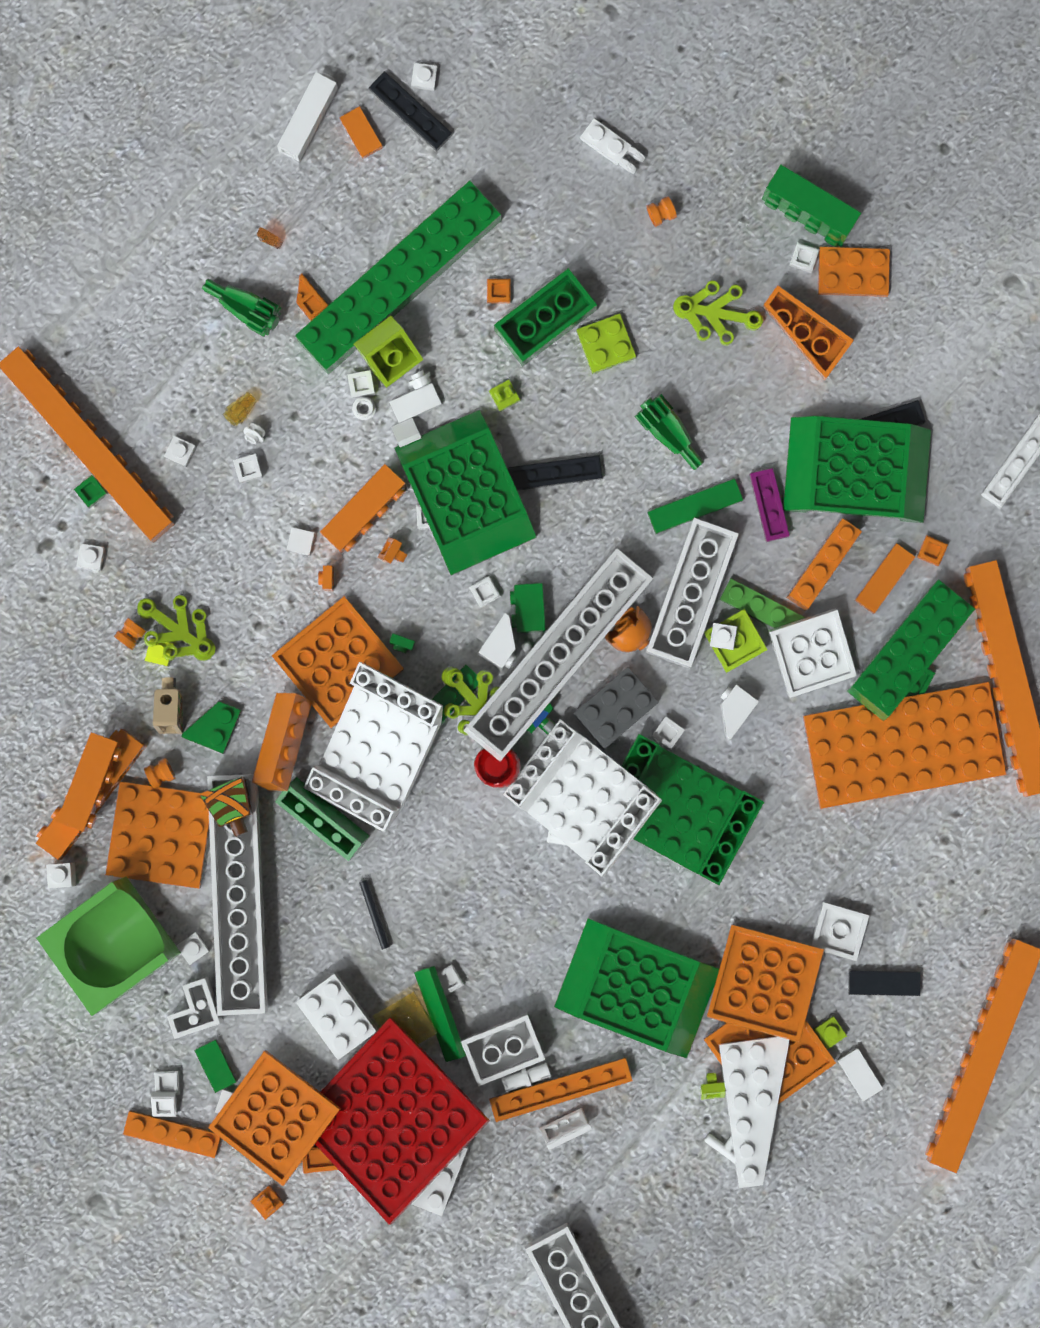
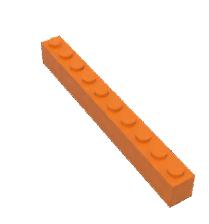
[0,346,175,543]
[963,560,1040,797]
[925,939,1040,1173]

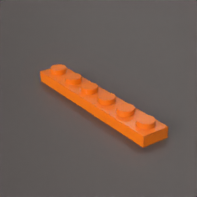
[489,1057,632,1122]

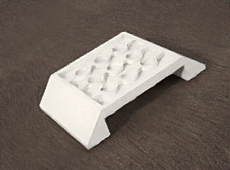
[304,662,443,832]
[503,719,662,878]

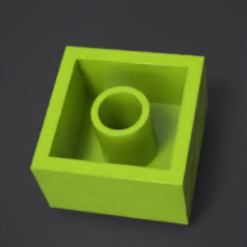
[354,316,424,388]

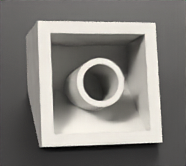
[478,613,517,671]

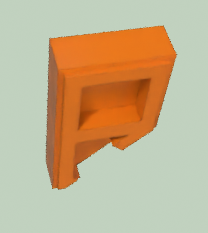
[296,274,328,321]

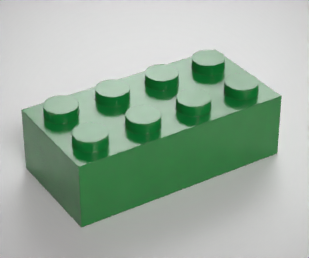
[762,164,861,247]
[494,268,597,367]

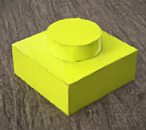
[145,638,174,667]

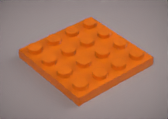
[272,596,404,729]
[105,782,209,889]
[707,925,824,1043]
[704,1021,836,1104]
[208,1050,341,1186]

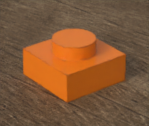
[318,565,334,591]

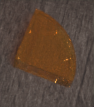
[257,227,283,249]

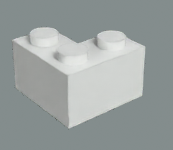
[167,977,223,1039]

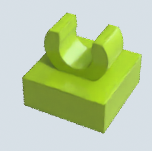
[489,380,520,412]
[700,1073,726,1100]

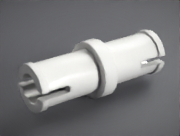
[501,1063,551,1092]

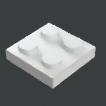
[810,902,869,961]

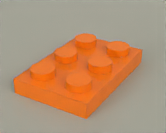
[818,247,890,297]

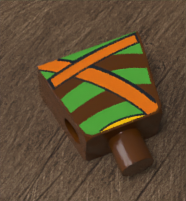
[200,777,253,837]

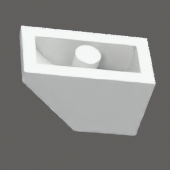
[720,685,759,740]

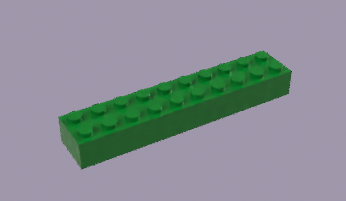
[295,180,501,375]

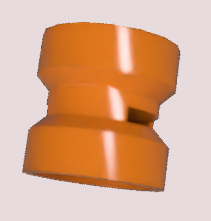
[646,196,677,227]
[114,618,147,650]
[144,758,176,789]

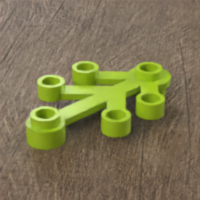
[673,281,763,346]
[137,595,215,661]
[442,667,500,735]

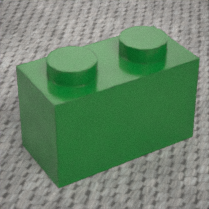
[510,583,545,634]

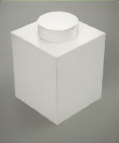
[46,862,76,888]

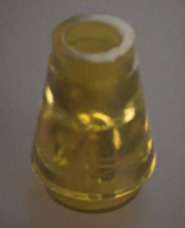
[223,392,257,427]

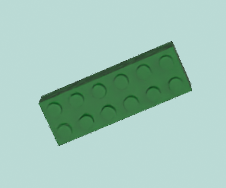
[847,579,975,721]

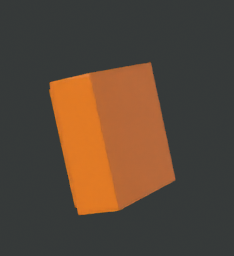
[487,279,511,304]
[916,535,948,567]

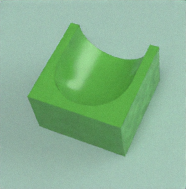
[36,876,181,1016]

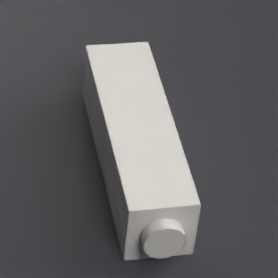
[277,72,338,162]

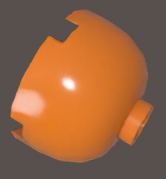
[605,606,652,652]

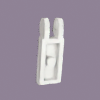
[580,119,645,174]

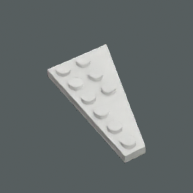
[719,1036,789,1188]

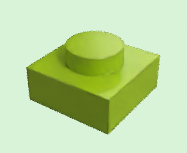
[814,1016,847,1049]

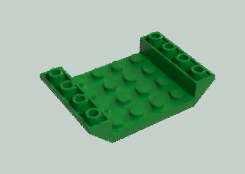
[394,410,537,576]
[783,416,931,523]
[622,734,764,885]
[554,918,719,1058]

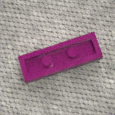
[749,468,790,543]

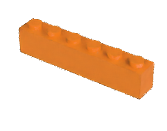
[36,729,147,860]

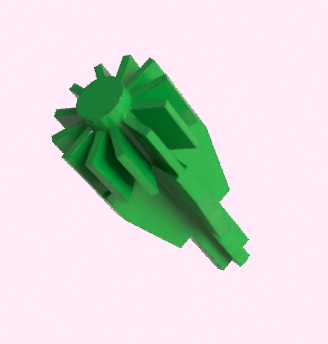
[202,278,282,337]
[634,394,704,470]

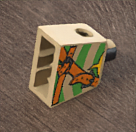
[153,677,183,734]

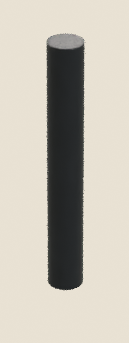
[359,880,391,950]

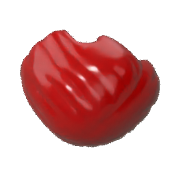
[474,748,521,788]

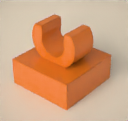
[377,537,407,564]
[250,1185,284,1220]

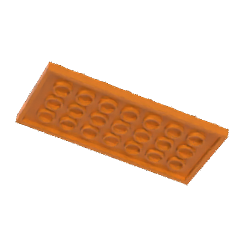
[803,682,1006,809]

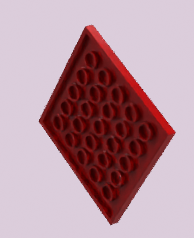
[315,1018,490,1225]

